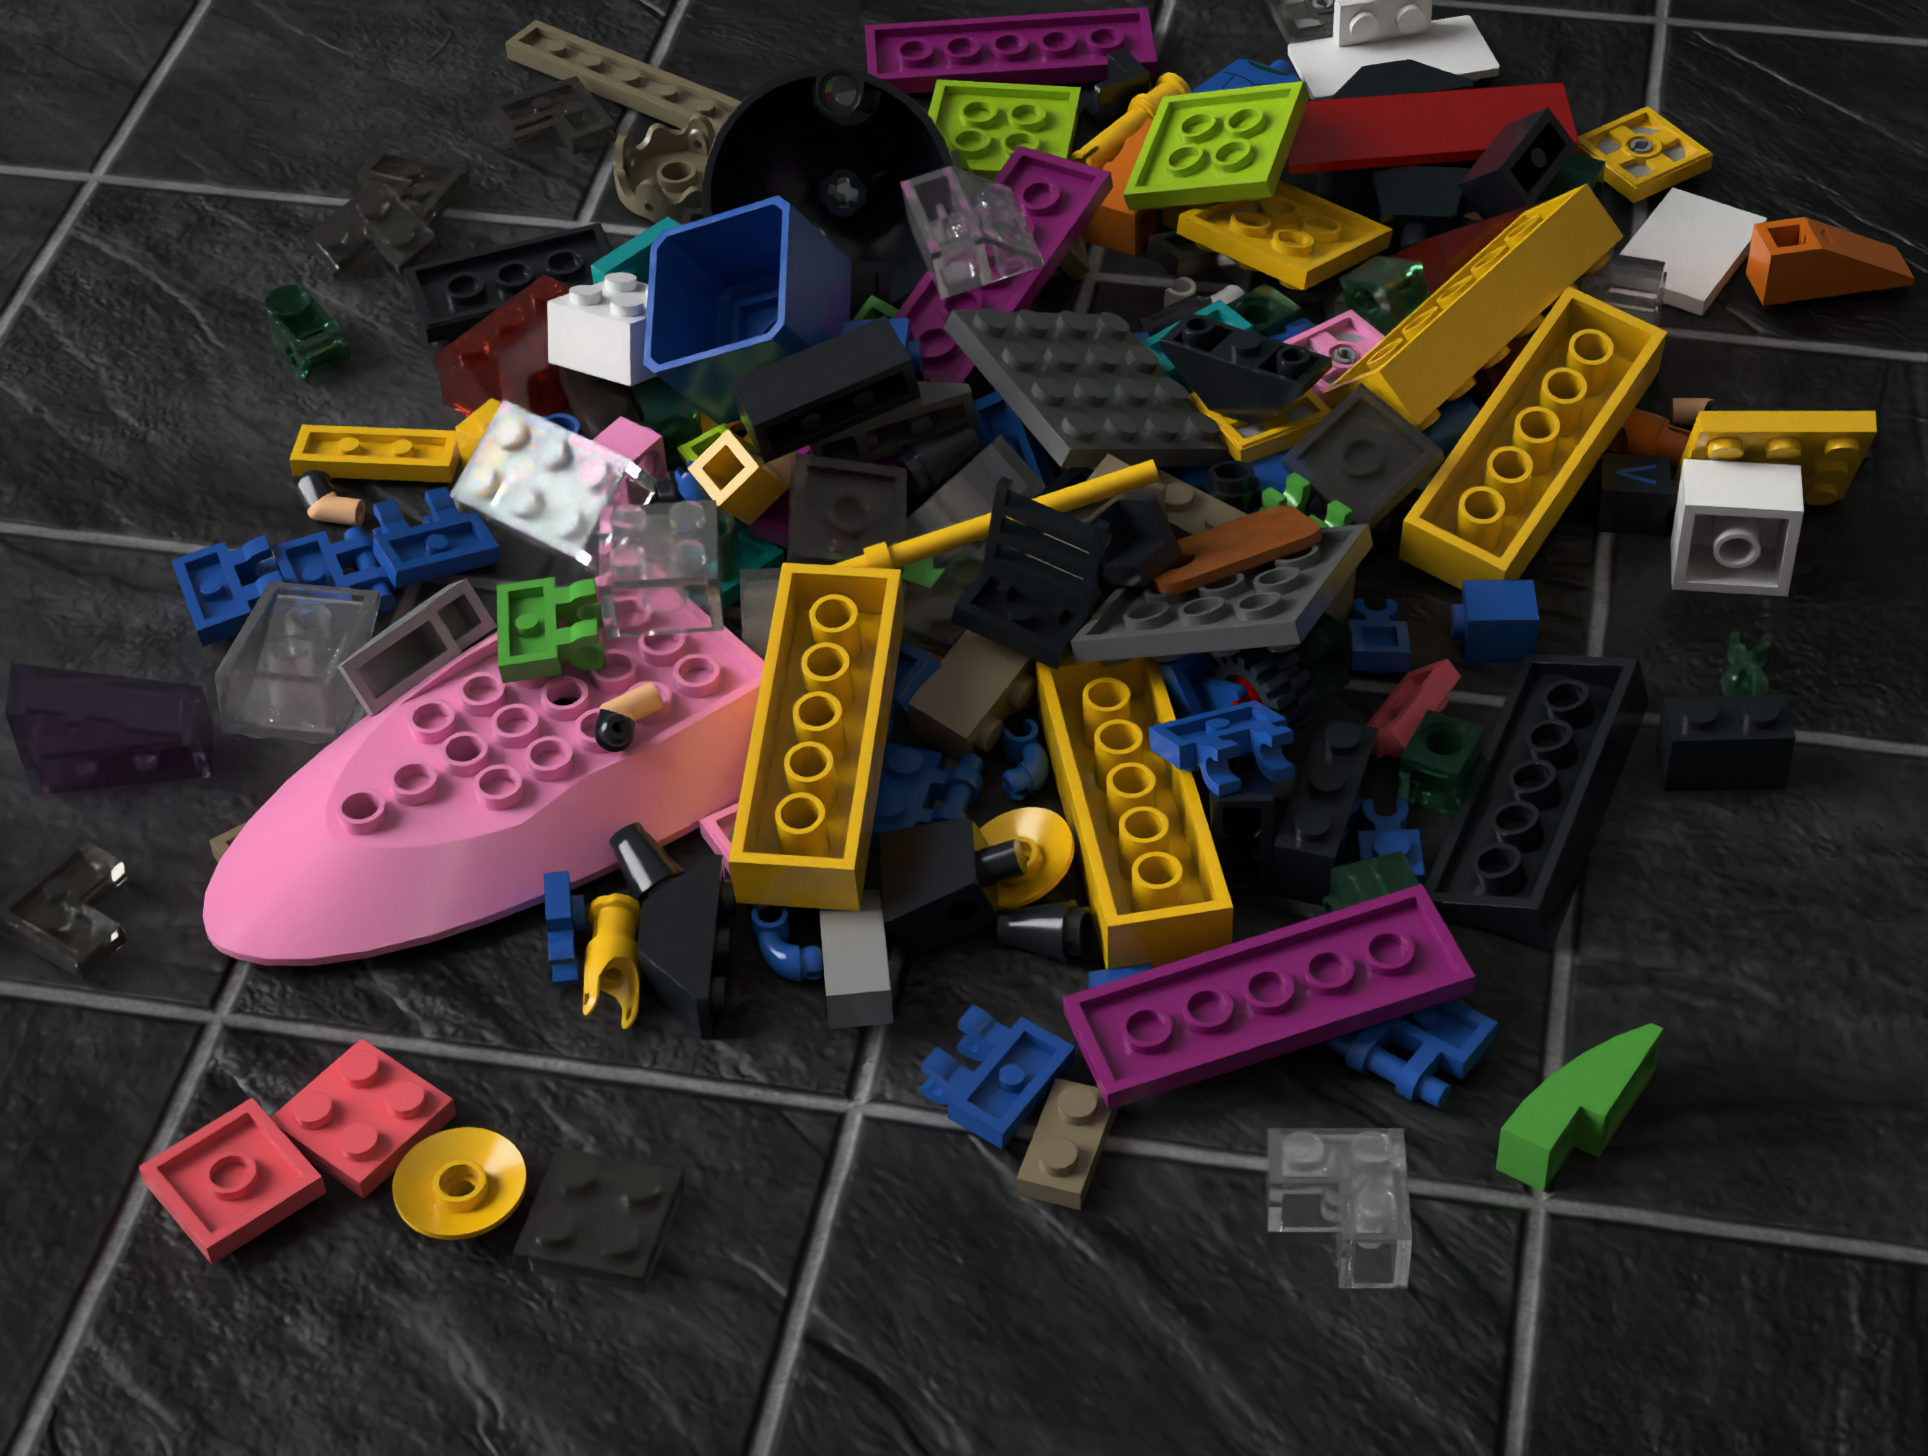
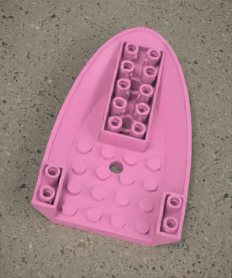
[203,553,764,966]

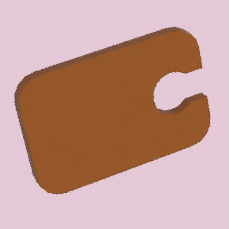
[1151,505,1323,594]

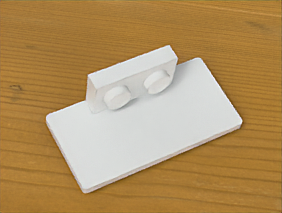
[1288,0,1500,101]

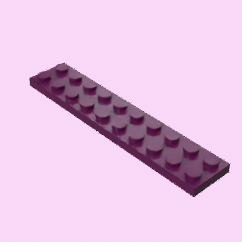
[748,145,1113,561]

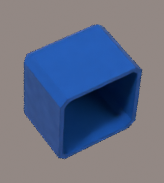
[643,195,852,425]

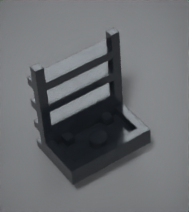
[951,476,1112,670]

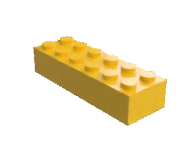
[1321,184,1624,437]
[1399,286,1668,591]
[728,563,905,911]
[1036,656,1233,969]

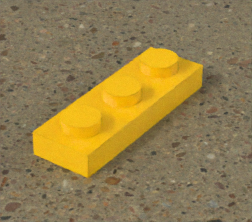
[289,424,460,483]

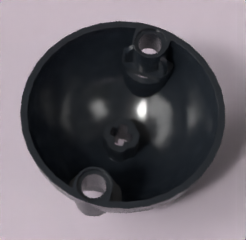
[702,65,959,309]

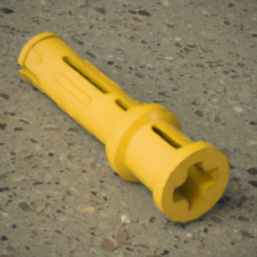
[1070,72,1192,169]

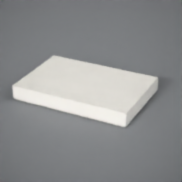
[1606,187,1767,316]

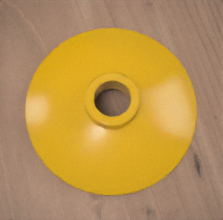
[979,807,1075,910]
[392,1127,527,1240]

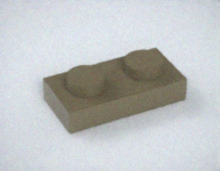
[1016,1078,1118,1210]

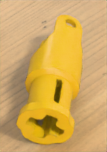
[583,893,642,1030]

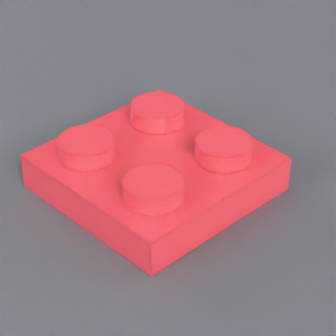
[270,1038,457,1199]
[139,1097,327,1264]

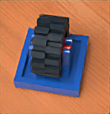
[1158,647,1318,733]

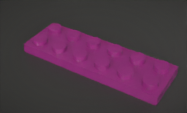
[865,7,1157,94]
[1063,884,1475,1110]

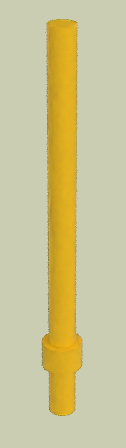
[833,459,1160,569]

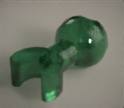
[1721,631,1771,696]

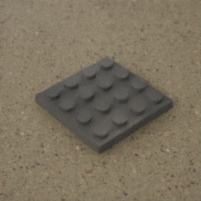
[944,308,1231,468]
[1070,524,1373,667]

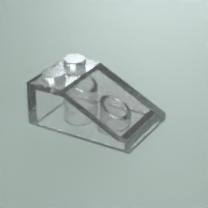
[215,581,381,744]

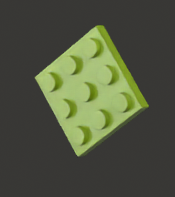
[928,79,1081,187]
[1123,81,1309,211]

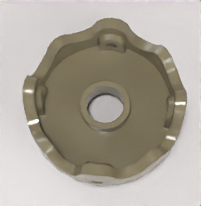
[614,114,716,223]

